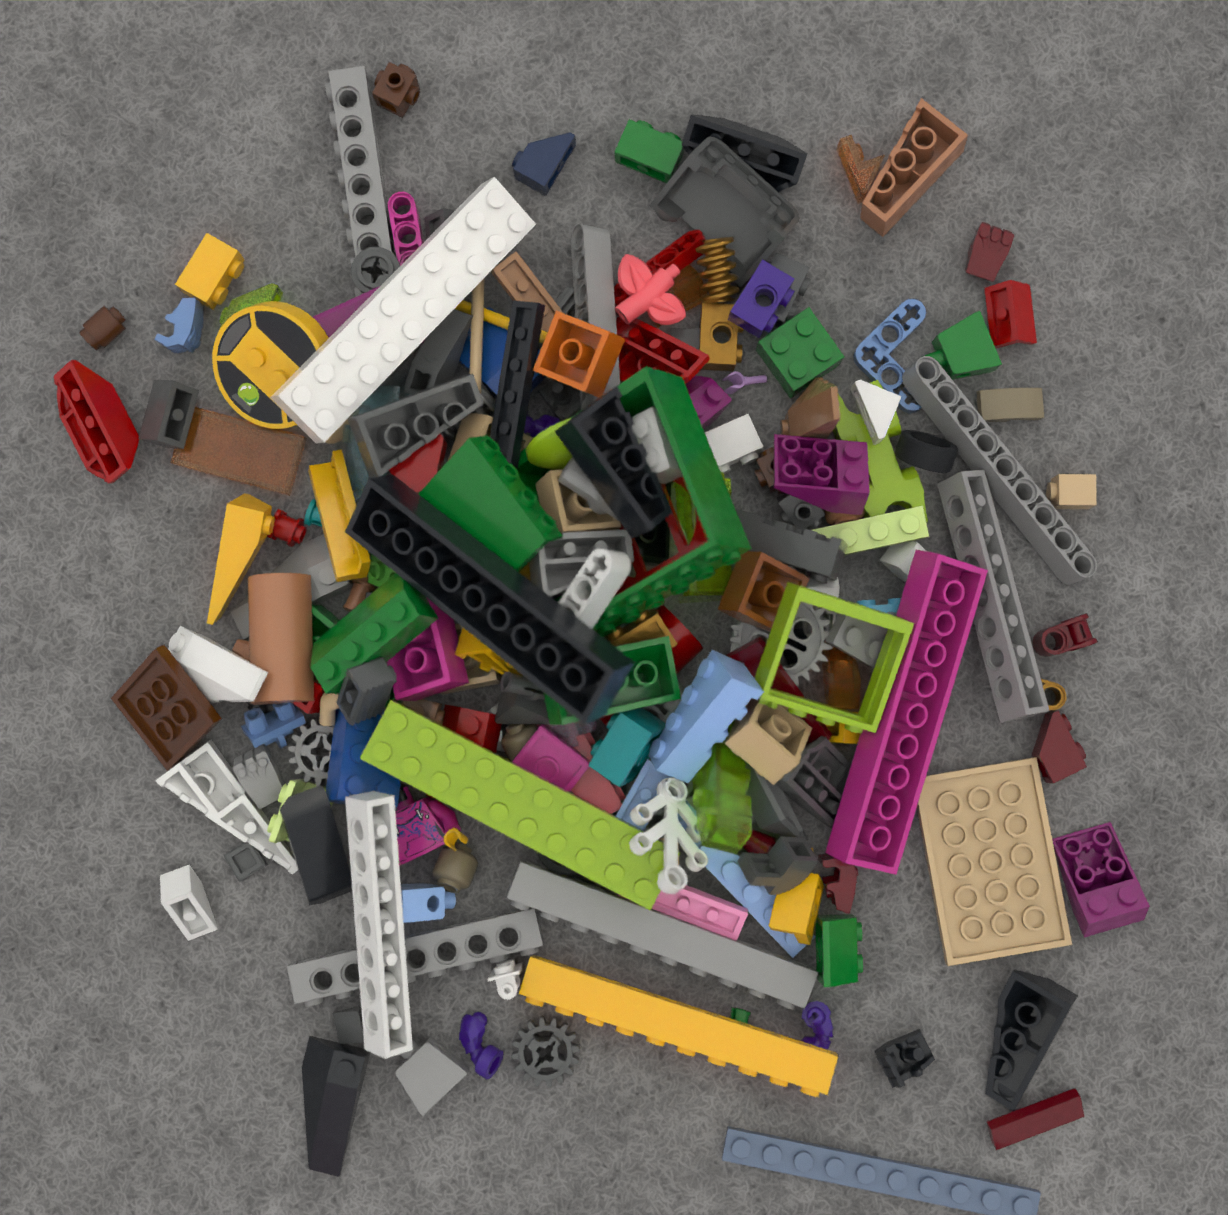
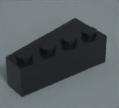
[554,386,673,539]

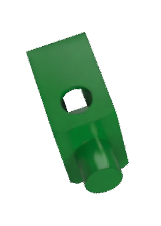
[922,311,1002,380]

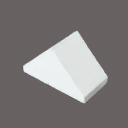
[850,380,901,445]

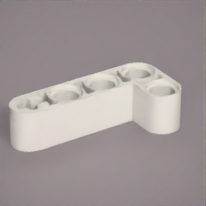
[559,549,631,629]

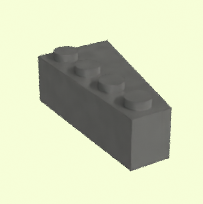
[348,374,484,478]

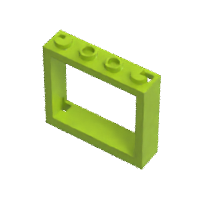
[754,582,914,733]

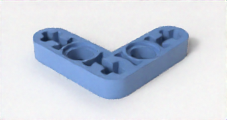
[854,299,926,413]

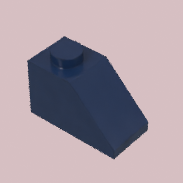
[512,132,576,196]

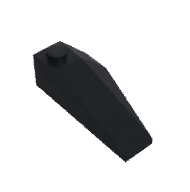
[985,970,1078,1111]

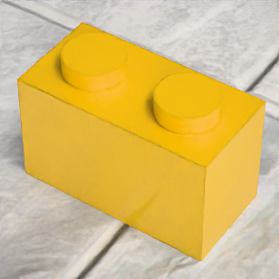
[175,233,245,310]

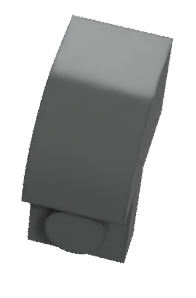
[737,836,819,895]

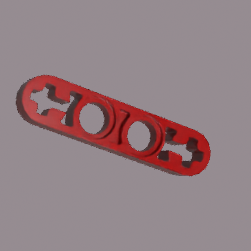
[614,229,706,312]

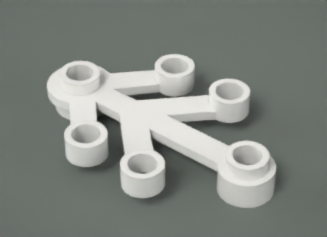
[629,777,708,894]

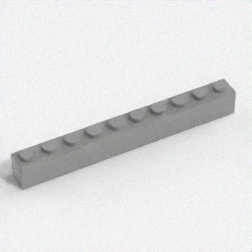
[506,858,818,1010]

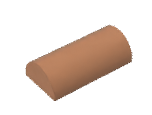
[248,573,314,705]

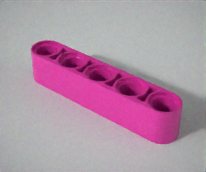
[388,192,427,343]

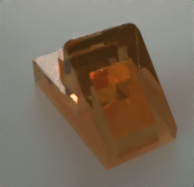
[836,135,885,204]

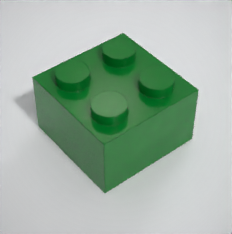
[756,307,845,399]

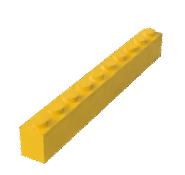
[519,955,838,1097]

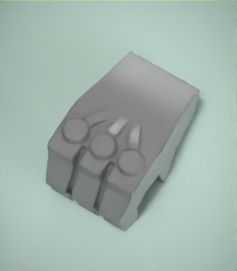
[232,744,284,810]

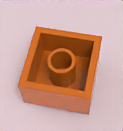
[533,311,625,397]

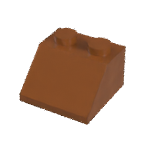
[718,551,810,632]

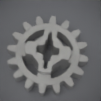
[288,719,334,786]

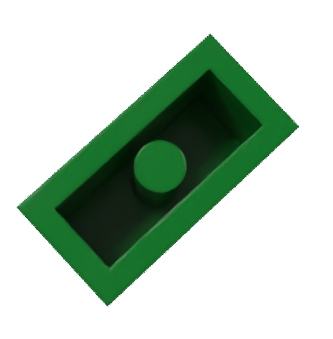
[615,119,684,184]

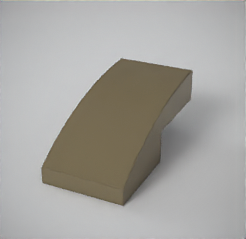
[977,388,1044,422]

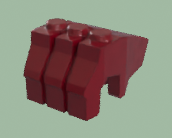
[965,222,1014,282]
[818,853,858,914]

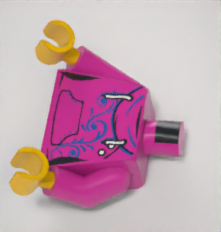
[395,786,468,866]

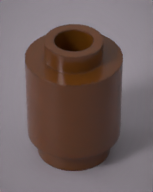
[79,306,126,351]

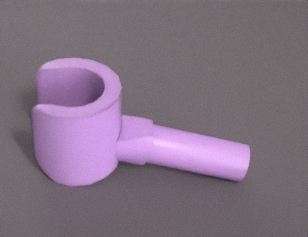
[722,371,767,394]

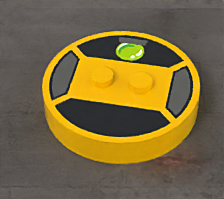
[212,301,329,429]

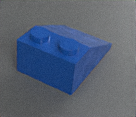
[459,307,547,399]

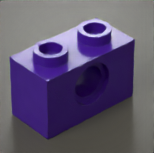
[728,259,795,338]

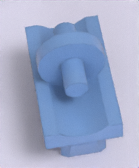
[241,703,306,749]

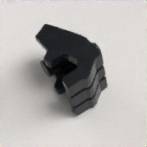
[874,1029,935,1088]

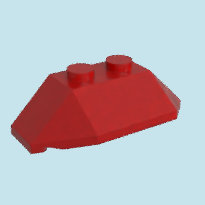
[616,317,710,384]
[54,360,140,484]

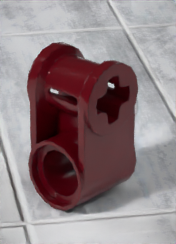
[1032,613,1098,657]

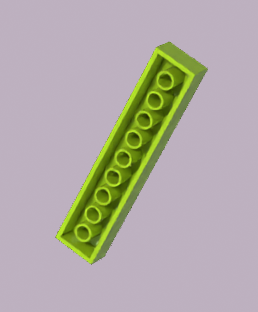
[360,700,680,910]

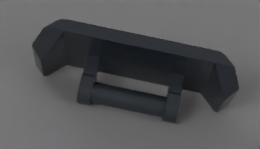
[280,786,352,905]

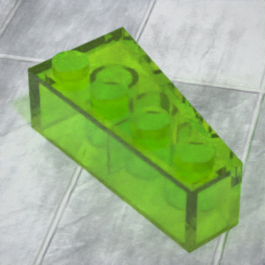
[691,719,752,854]

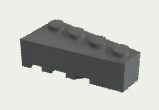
[735,508,848,584]

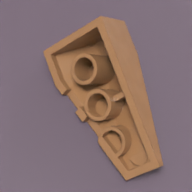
[780,377,840,439]

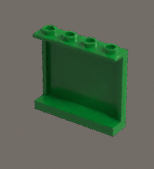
[418,435,563,572]

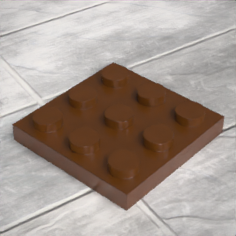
[111,645,222,771]

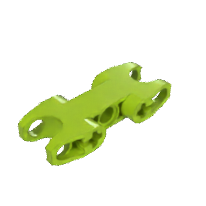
[833,380,928,523]

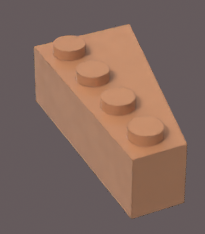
[860,98,968,237]

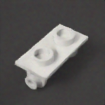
[488,959,524,1000]

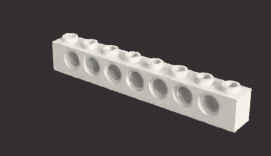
[345,791,413,1059]

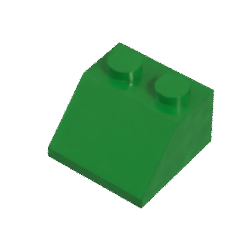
[815,914,863,987]

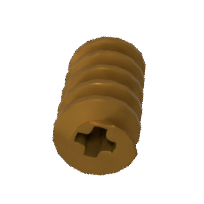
[696,237,739,303]

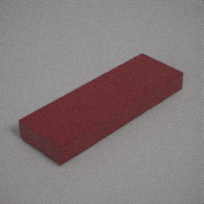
[987,1088,1085,1150]

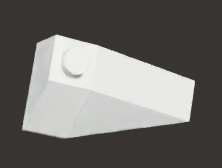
[168,626,268,703]

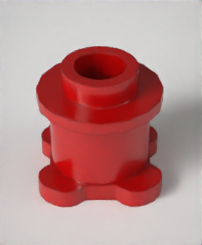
[267,509,307,547]

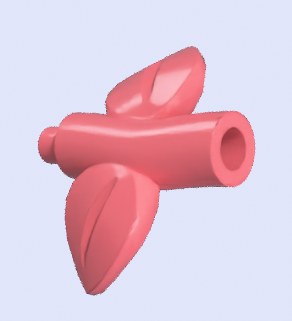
[614,254,686,325]

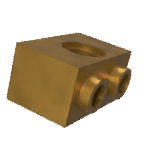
[699,302,743,371]

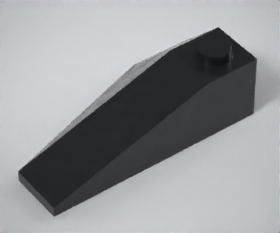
[302,1036,370,1177]

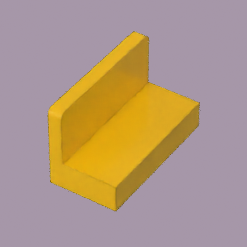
[769,873,824,945]

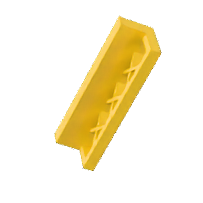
[308,450,371,582]

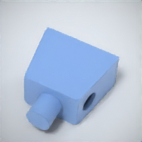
[401,883,456,923]

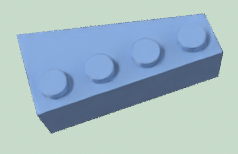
[648,650,764,783]

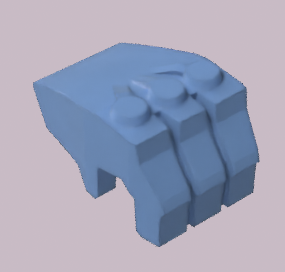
[155,297,204,353]

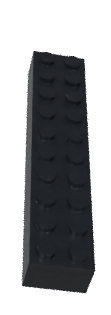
[345,475,635,725]

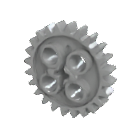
[730,601,832,686]

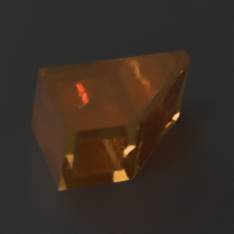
[822,641,861,709]

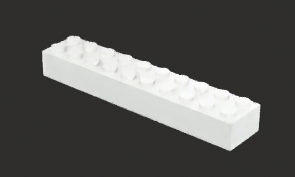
[270,177,536,443]

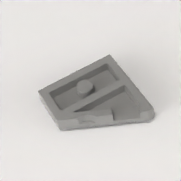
[825,612,897,669]

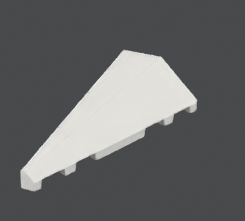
[155,740,298,874]

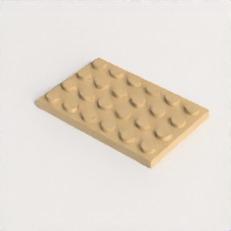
[917,757,1072,966]

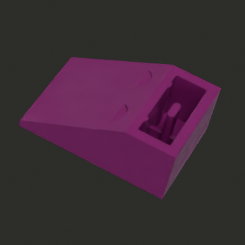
[773,434,870,515]
[1052,822,1150,938]

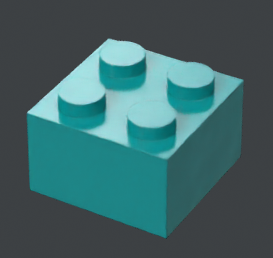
[588,707,666,787]

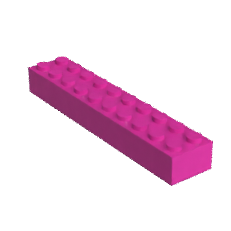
[825,549,988,875]

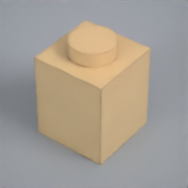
[1046,474,1097,510]

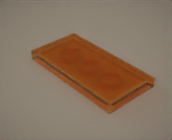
[170,407,307,496]

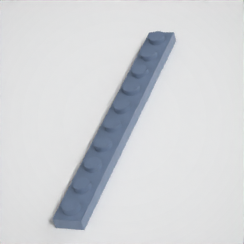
[721,1126,1041,1215]

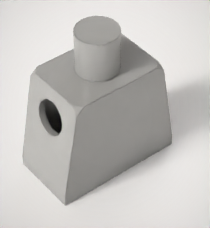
[395,1036,470,1116]

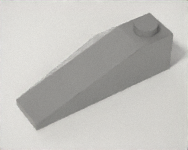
[231,534,353,640]

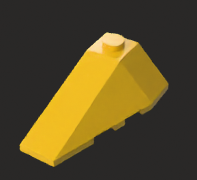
[207,493,275,625]

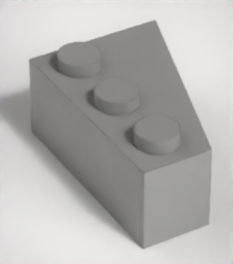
[529,530,634,599]

